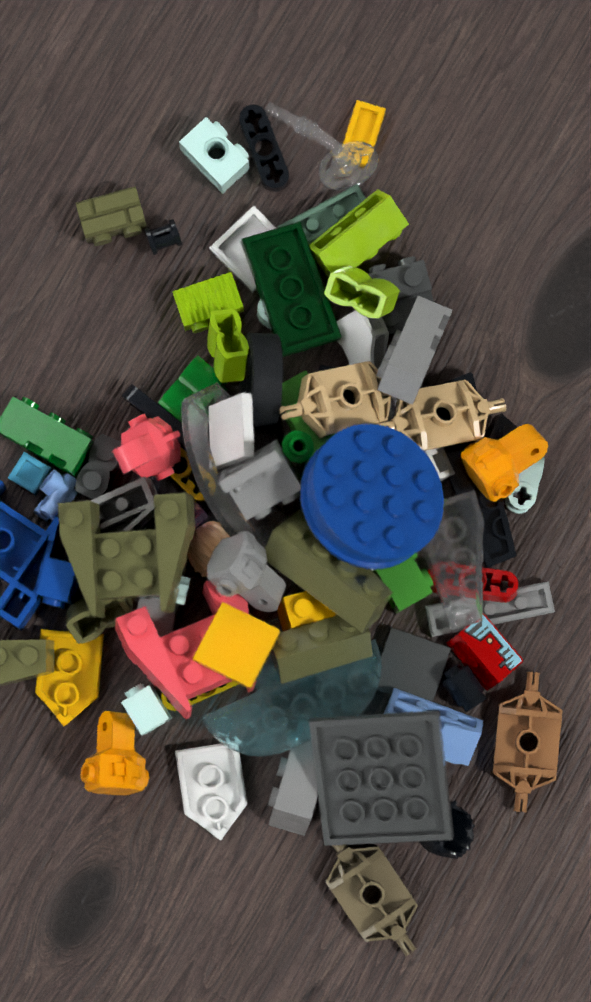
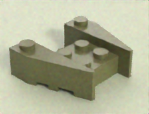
[58,492,195,618]

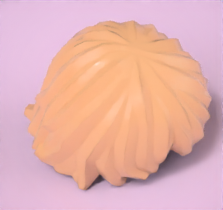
[187,521,235,578]

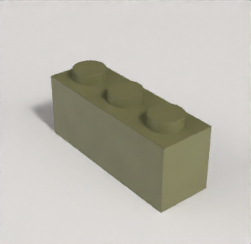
[271,615,373,684]

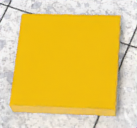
[192,602,281,689]

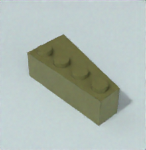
[265,508,393,633]

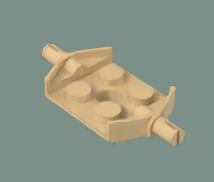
[280,361,393,439]
[377,380,506,451]

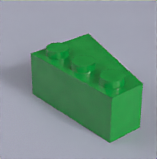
[0,396,94,478]

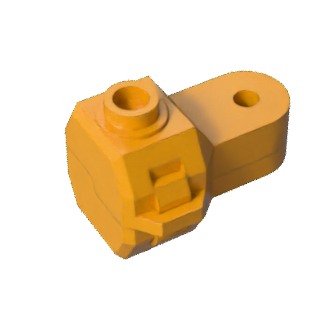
[461,424,548,502]
[81,711,149,795]

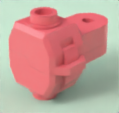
[112,414,181,481]

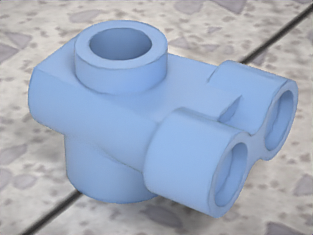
[34,469,77,521]

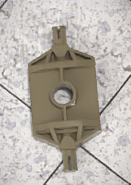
[325,845,418,956]

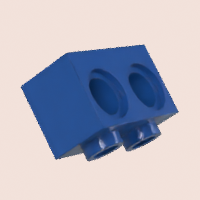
[36,557,79,609]

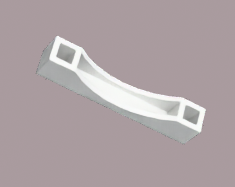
[337,310,455,481]

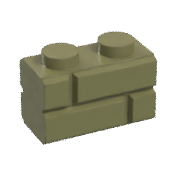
[76,186,147,246]

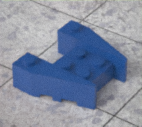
[0,480,60,631]

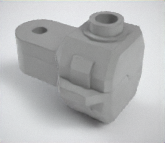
[207,531,286,612]

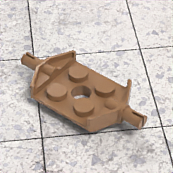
[491,672,563,812]

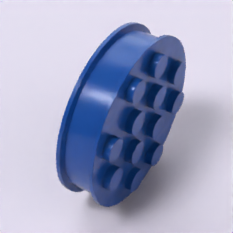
[300,424,444,569]

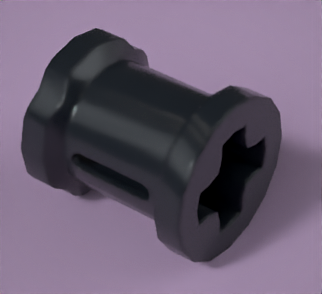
[144,219,182,255]

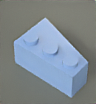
[384,688,483,766]

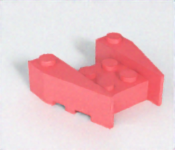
[115,580,256,720]

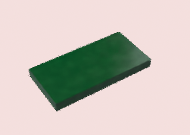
[241,221,342,357]

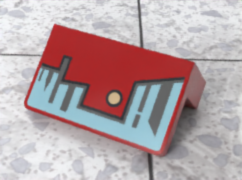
[446,613,523,691]

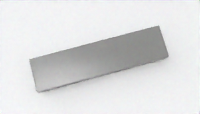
[425,581,555,637]

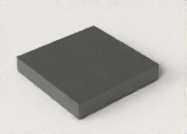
[371,627,451,702]

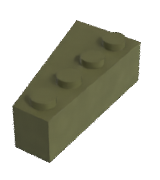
[0,639,54,687]

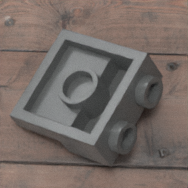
[368,256,434,336]

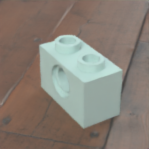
[179,117,249,194]
[121,683,172,736]

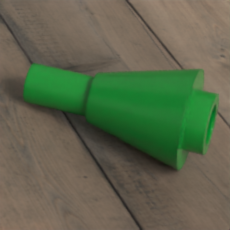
[282,430,314,463]

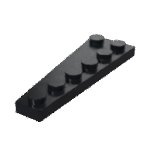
[436,372,517,568]

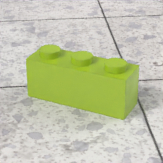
[309,189,409,277]

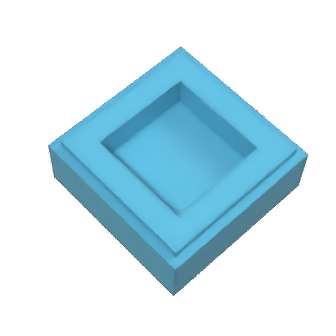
[8,452,52,495]

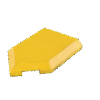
[35,629,104,727]

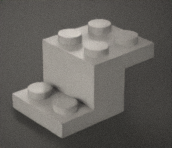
[218,440,302,521]

